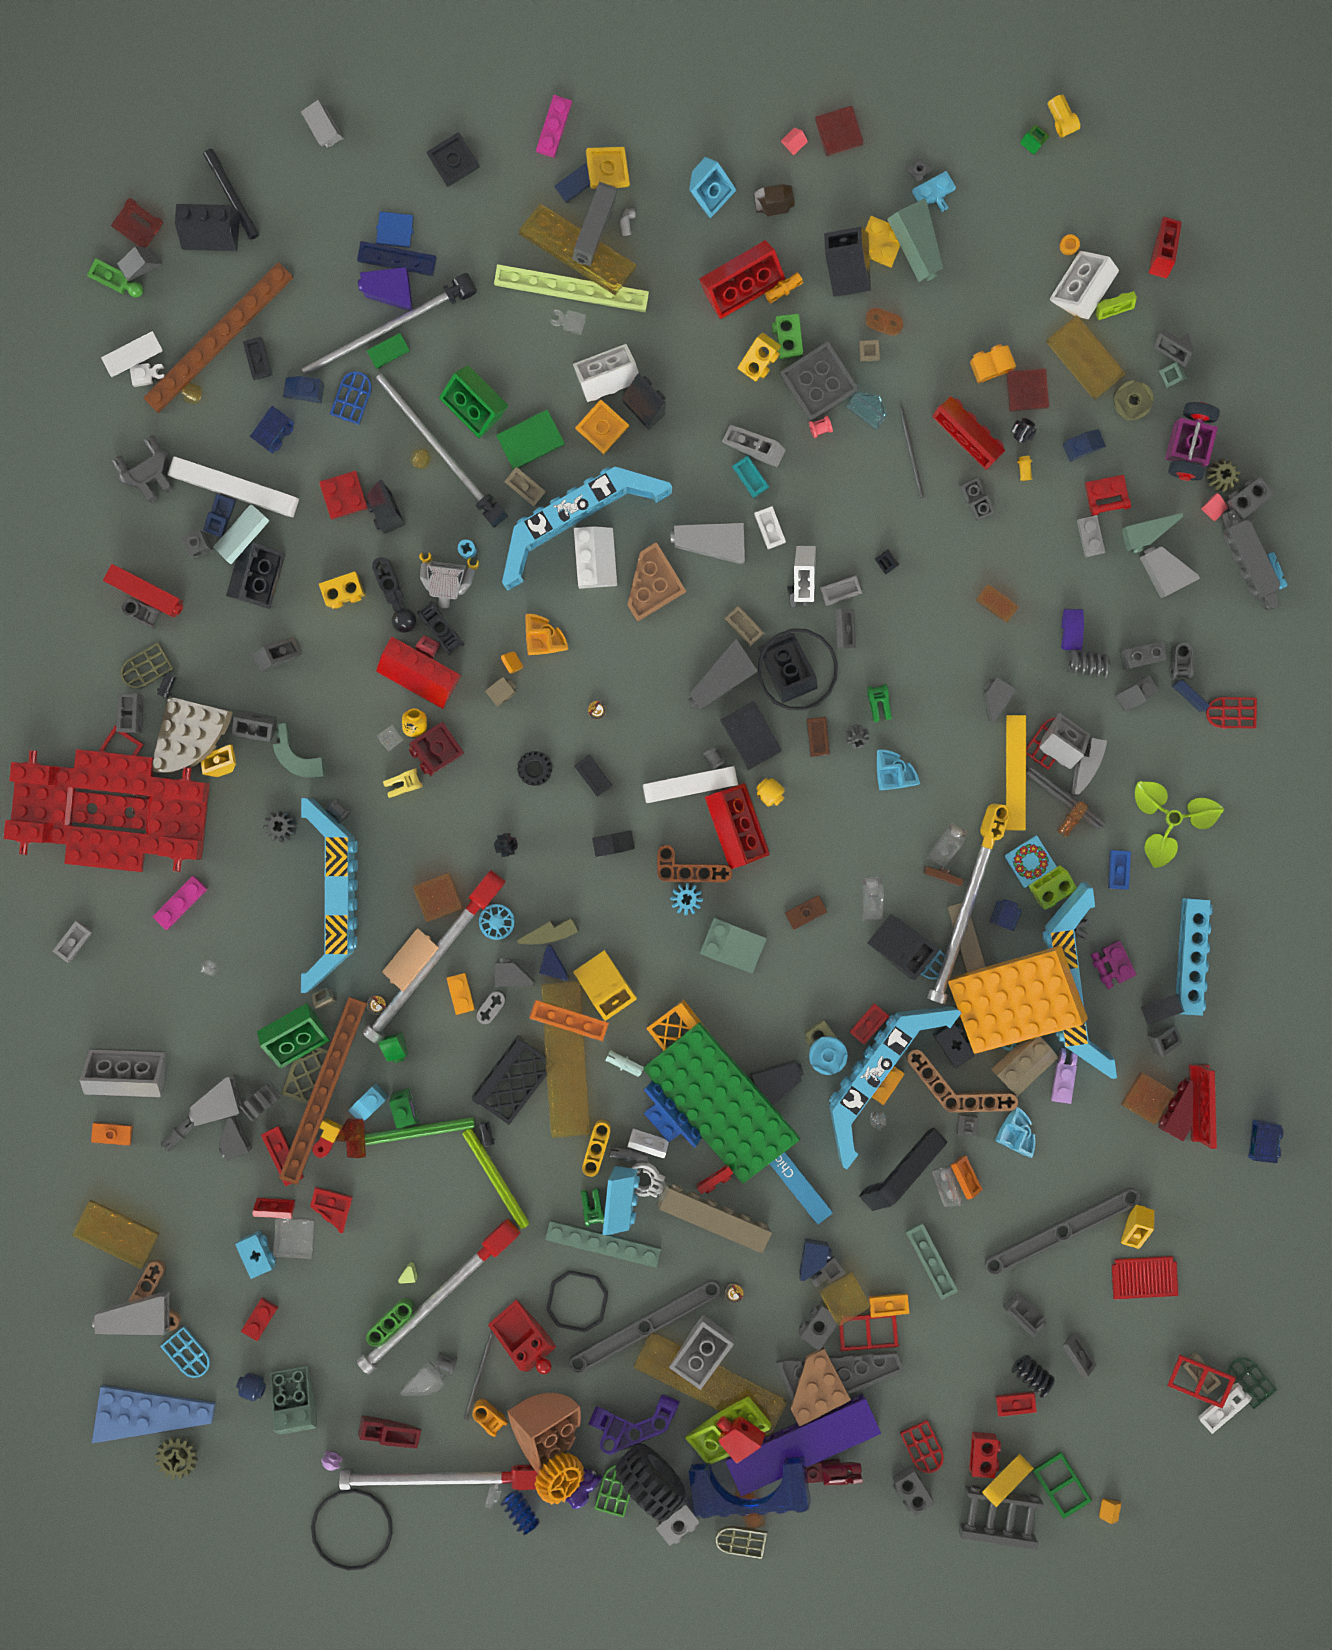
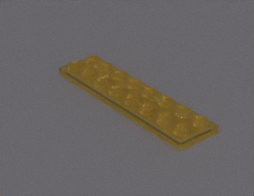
[541,981,590,1138]
[634,1333,787,1437]

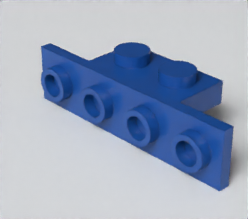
[644,1080,702,1148]

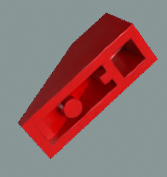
[1149,217,1182,279]

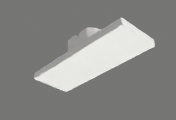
[101,331,163,377]

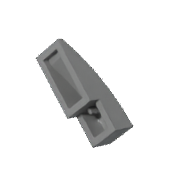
[1071,738,1107,795]

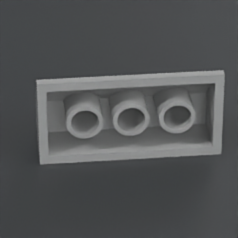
[79,1050,166,1097]

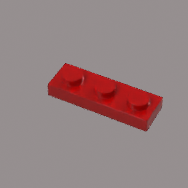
[261,1125,304,1187]

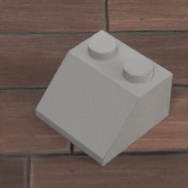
[1039,713,1091,769]

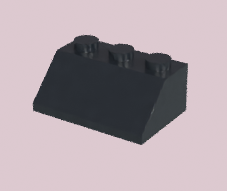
[175,204,240,251]
[226,542,286,609]

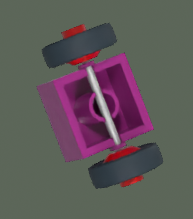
[1165,402,1220,481]

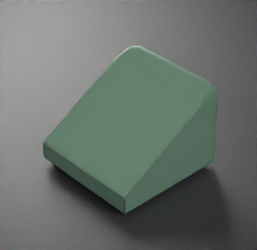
[1159,362,1187,388]

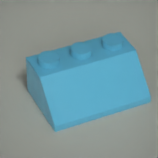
[603,1166,640,1235]

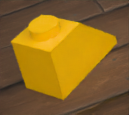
[201,745,236,777]
[1121,1205,1154,1249]

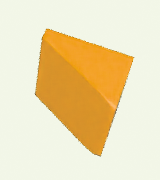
[501,651,523,674]

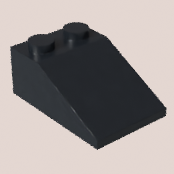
[366,479,405,534]
[758,633,818,703]
[720,701,781,770]

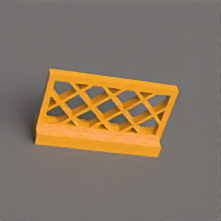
[646,999,709,1051]

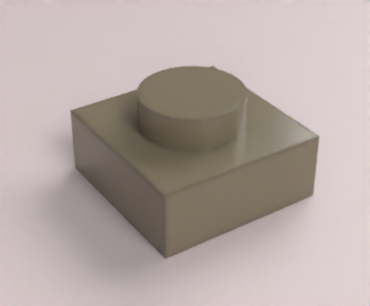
[859,340,880,362]

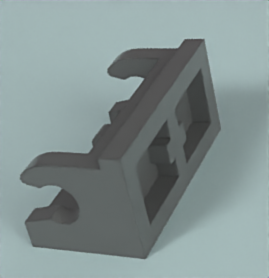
[1003,1291,1046,1338]

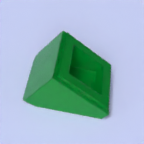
[1020,124,1050,155]

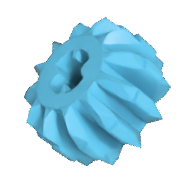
[670,883,703,915]

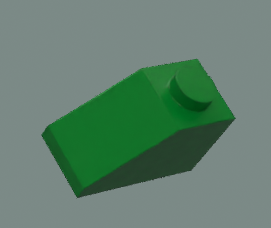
[378,1032,408,1063]

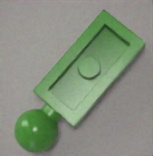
[87,258,143,297]

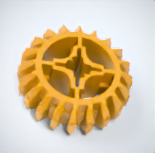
[535,1452,585,1505]

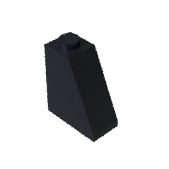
[592,830,635,857]
[752,1060,804,1105]

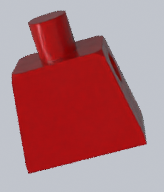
[716,1416,765,1463]

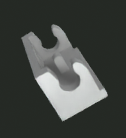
[301,100,344,148]

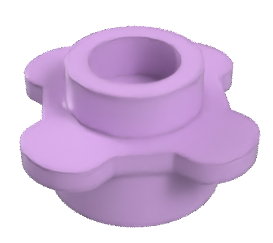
[322,1451,342,1471]

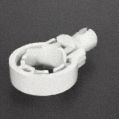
[632,1162,666,1198]

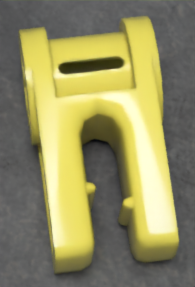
[383,768,423,798]

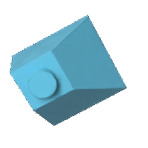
[689,157,736,218]

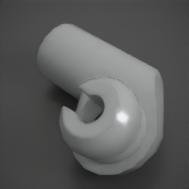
[620,208,636,236]

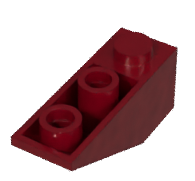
[1158,1078,1193,1142]

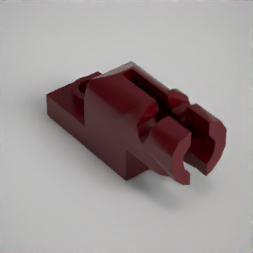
[802,1459,863,1486]

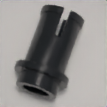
[157,673,177,699]
[477,1121,495,1147]

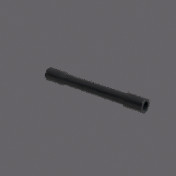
[203,149,260,240]

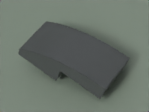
[959,477,995,521]

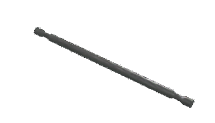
[899,407,924,498]
[464,1332,494,1421]

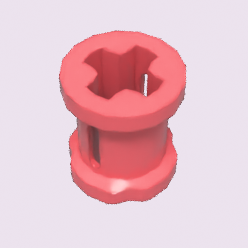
[809,416,833,439]

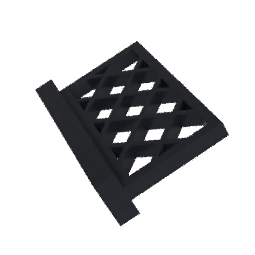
[472,1035,555,1125]

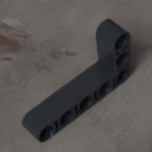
[859,1127,947,1211]

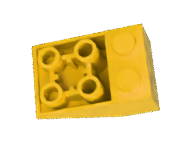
[573,950,637,1021]

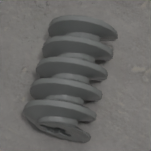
[1067,649,1110,679]

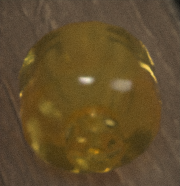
[182,383,202,404]
[410,448,431,469]

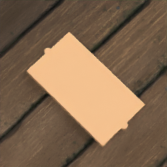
[382,928,439,992]

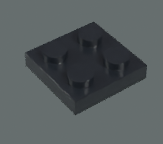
[426,132,480,188]

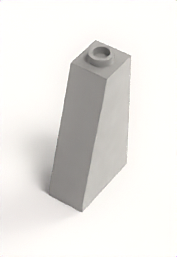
[670,523,745,564]
[92,1291,170,1335]

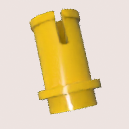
[1017,456,1033,481]

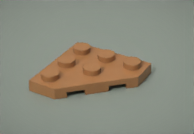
[627,542,686,622]
[790,1347,851,1426]

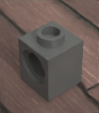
[182,530,213,558]

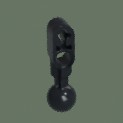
[372,557,416,633]

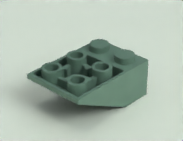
[270,1366,317,1435]

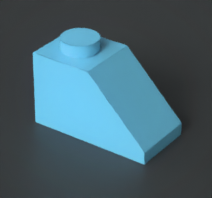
[348,1083,389,1124]

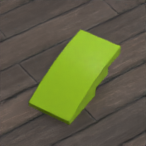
[685,1396,772,1466]

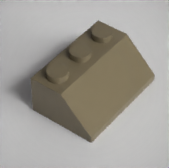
[991,1036,1058,1097]

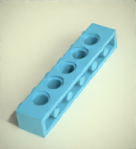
[1176,898,1213,1016]

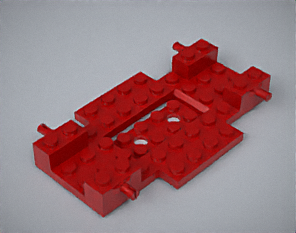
[3,749,210,872]

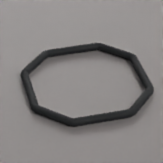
[546,1271,608,1332]

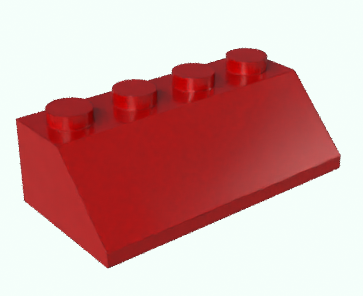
[699,240,786,319]
[932,396,1006,470]
[376,636,461,709]
[705,783,770,869]

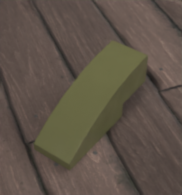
[517,917,579,945]

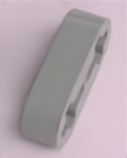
[477,991,506,1024]

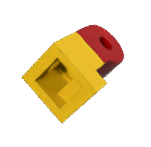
[312,1118,343,1158]

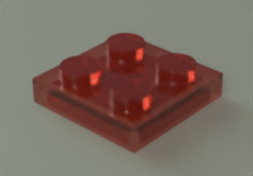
[815,105,863,156]
[1006,368,1049,412]

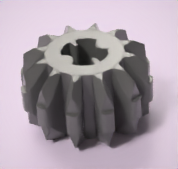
[263,810,297,843]

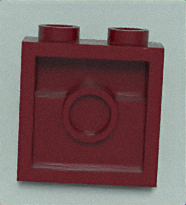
[409,722,464,777]

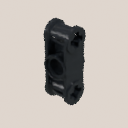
[417,600,465,656]

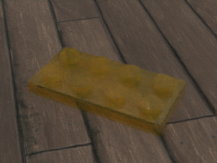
[1046,315,1126,400]
[72,1200,160,1269]

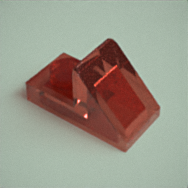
[335,1118,366,1158]

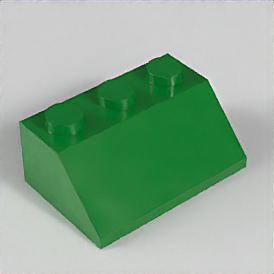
[439,365,509,439]
[257,1003,330,1069]

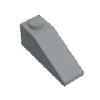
[722,425,786,467]

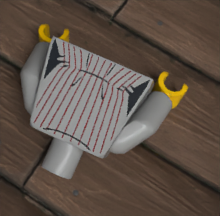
[419,552,479,608]

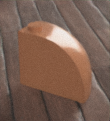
[507,1393,581,1474]

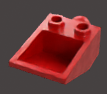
[488,1300,557,1374]

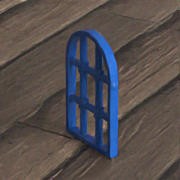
[330,371,372,425]

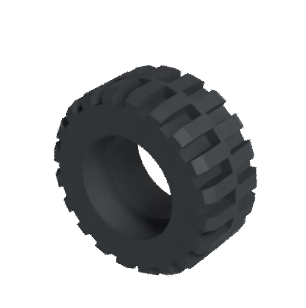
[615,1443,687,1521]

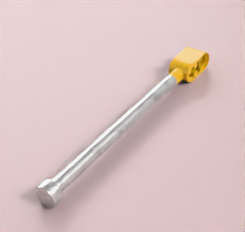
[927,803,1010,1004]

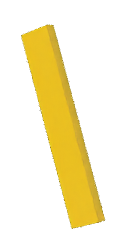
[1006,715,1026,830]

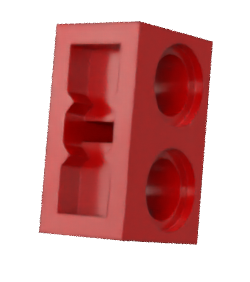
[969,1432,1001,1478]

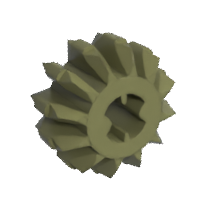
[1206,458,1241,492]

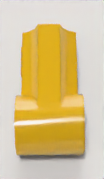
[1047,94,1080,138]

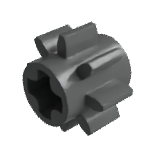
[846,724,869,748]

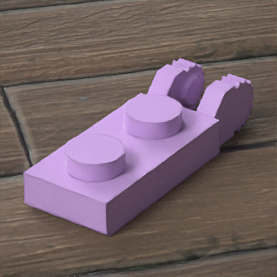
[1051,1048,1078,1104]

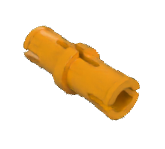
[764,272,803,304]

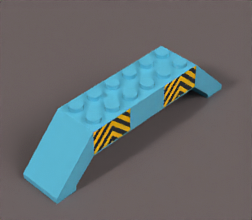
[301,798,358,993]
[1043,882,1117,1079]

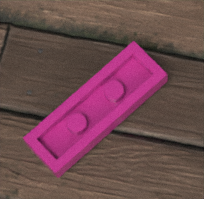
[536,95,572,158]
[153,876,208,930]

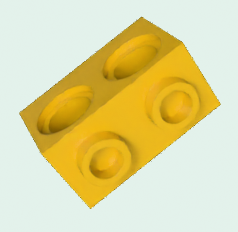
[738,332,781,382]
[319,572,366,609]

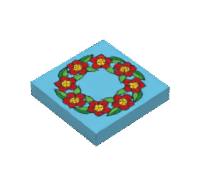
[1003,835,1057,888]

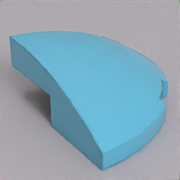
[877,750,920,791]
[995,1107,1035,1158]

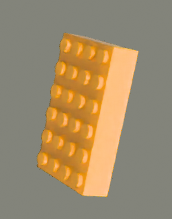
[948,945,1088,1054]

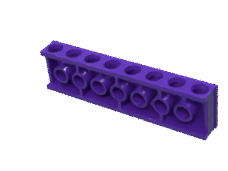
[725,1393,881,1496]

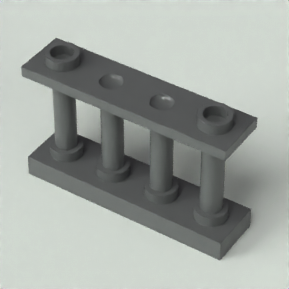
[958,1485,1044,1550]

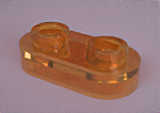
[865,308,903,335]

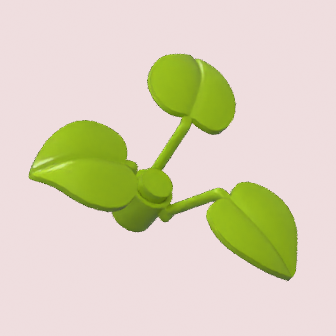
[1135,781,1224,868]

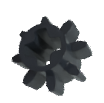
[1012,418,1037,443]
[494,833,518,857]

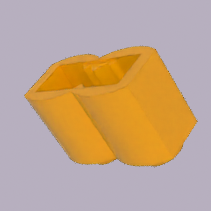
[970,344,1016,384]

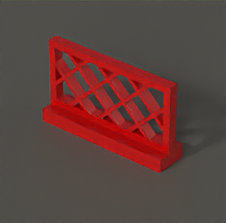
[1189,1064,1217,1149]

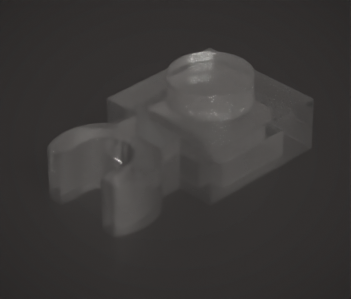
[551,309,587,335]

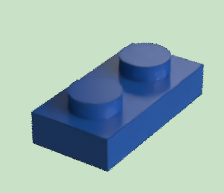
[1108,850,1131,890]

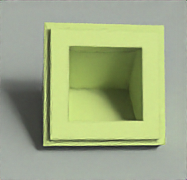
[398,1262,418,1284]

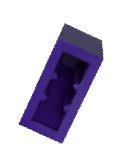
[358,267,413,311]

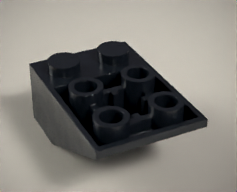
[824,227,871,297]
[622,373,666,430]
[867,914,939,980]

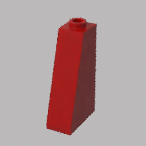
[103,564,184,618]

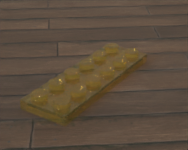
[519,203,637,296]

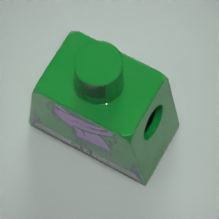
[389,1088,420,1128]

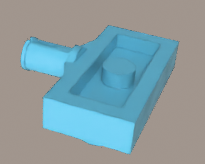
[912,171,956,212]

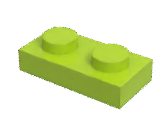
[1095,291,1137,321]

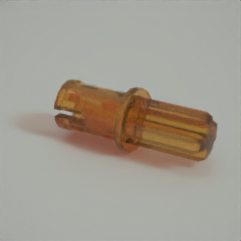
[1057,801,1088,837]

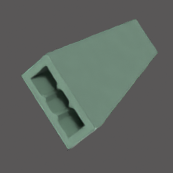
[887,198,943,282]

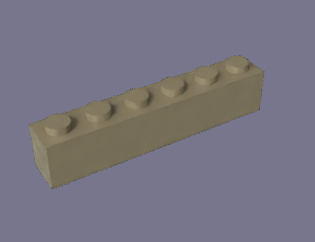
[657,1183,772,1253]

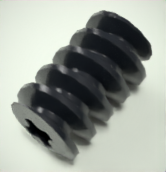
[1011,1355,1055,1398]

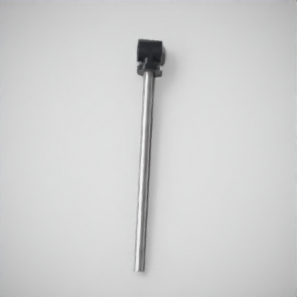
[302,273,477,375]
[376,374,508,528]

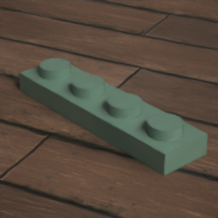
[905,1222,958,1300]

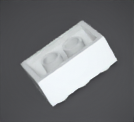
[1050,251,1119,319]
[573,344,639,402]
[574,527,617,589]

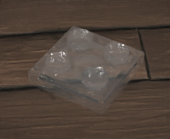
[273,1218,316,1259]

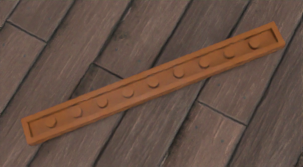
[143,262,293,413]
[279,996,367,1185]

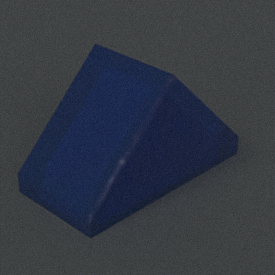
[539,944,569,981]

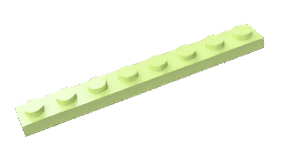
[494,264,649,313]

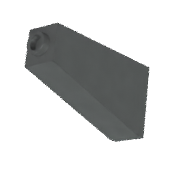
[572,181,618,267]
[688,639,758,710]

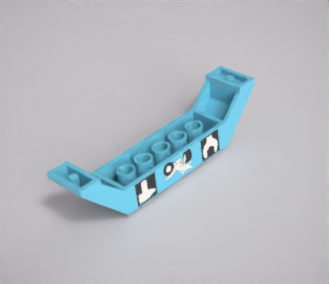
[502,467,672,591]
[829,1006,961,1169]

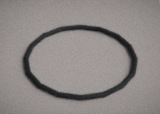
[758,629,838,710]
[311,1489,393,1571]

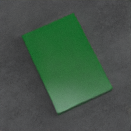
[496,410,565,470]

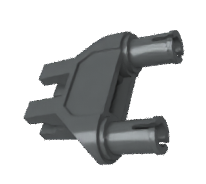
[110,435,174,503]

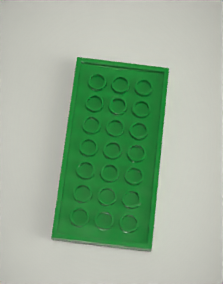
[643,1021,801,1184]

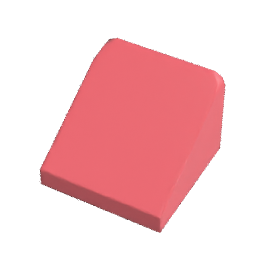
[1201,493,1228,522]

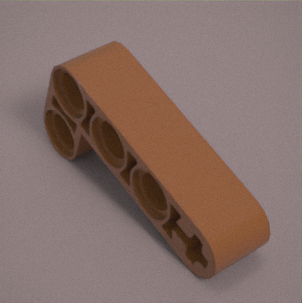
[657,845,732,882]

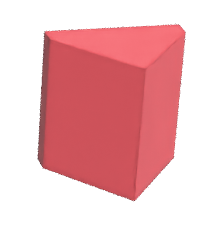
[781,128,808,155]
[415,635,441,659]

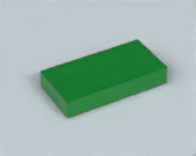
[366,333,410,369]

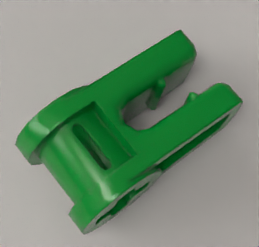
[867,683,892,722]
[581,1187,604,1227]

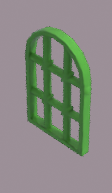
[595,1465,630,1518]

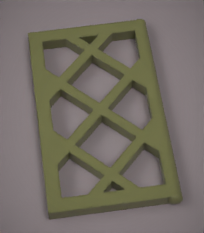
[281,1047,328,1104]

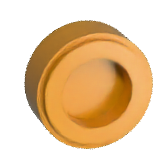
[1059,234,1080,256]

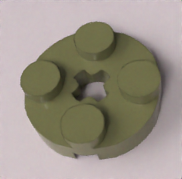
[1113,380,1154,421]

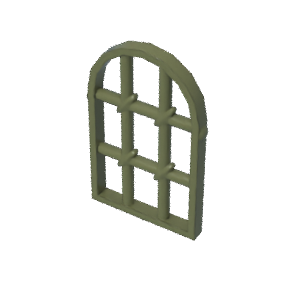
[121,643,174,688]
[716,1526,767,1559]

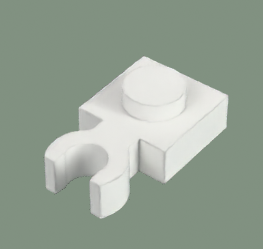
[130,363,165,387]

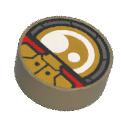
[588,701,607,720]
[367,995,387,1015]
[725,1283,744,1303]

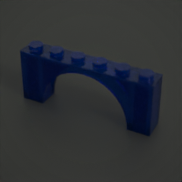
[688,1456,811,1518]

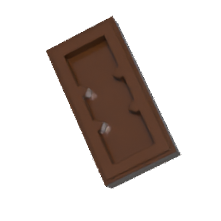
[806,717,830,757]
[923,866,964,886]
[785,895,827,930]

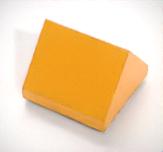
[1099,1498,1122,1524]

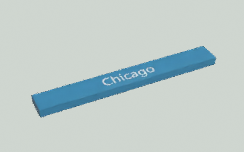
[770,1152,833,1224]

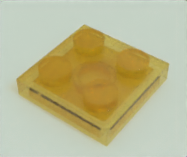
[819,1272,871,1326]

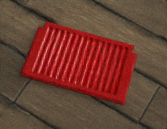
[1112,1256,1178,1299]

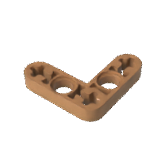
[128,1260,181,1331]

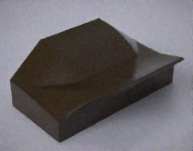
[754,184,795,216]

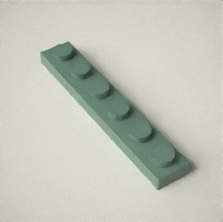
[545,1220,661,1268]

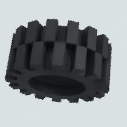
[517,751,552,786]

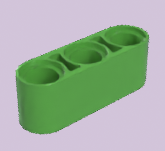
[366,1298,414,1347]

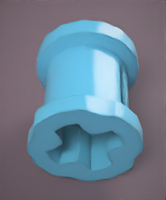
[458,539,477,559]

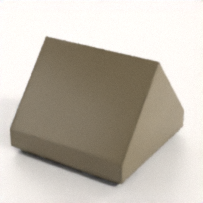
[312,986,336,1010]

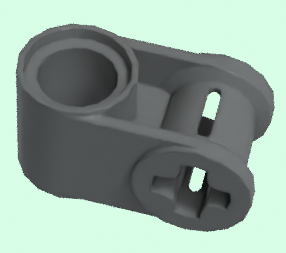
[121,599,162,629]
[1170,642,1194,679]

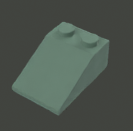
[699,917,767,974]

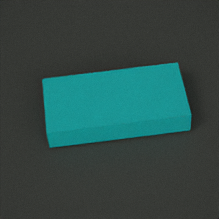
[732,455,769,499]

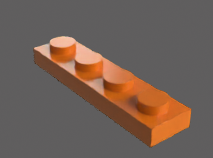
[529,1000,609,1041]

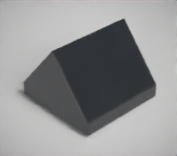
[875,549,899,575]

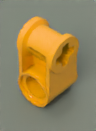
[472,1399,508,1437]

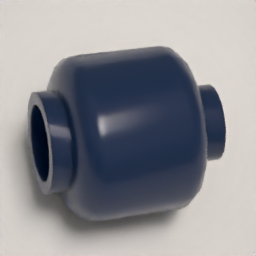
[236,1372,267,1401]

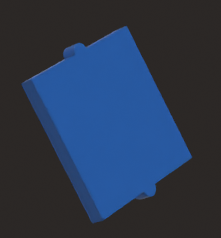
[376,212,414,248]

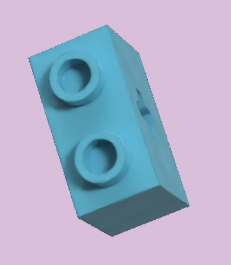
[235,1231,276,1279]

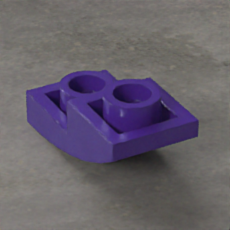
[1061,609,1084,650]

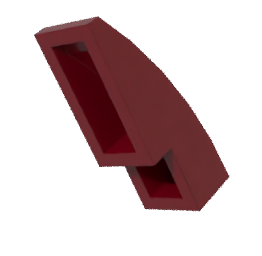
[358,1415,421,1449]

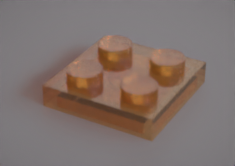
[413,873,463,922]
[1121,1072,1175,1125]

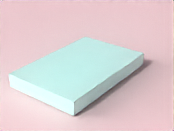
[213,504,269,564]

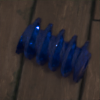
[500,1490,540,1535]

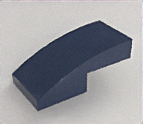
[203,493,236,537]

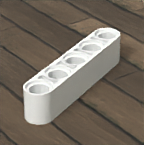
[643,766,738,803]

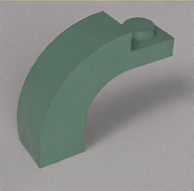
[273,723,327,778]

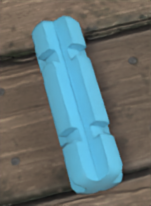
[1267,552,1288,589]

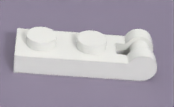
[1198,1383,1252,1434]

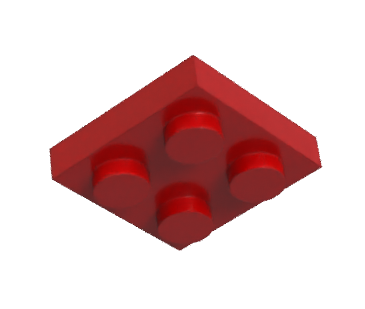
[319,470,368,520]

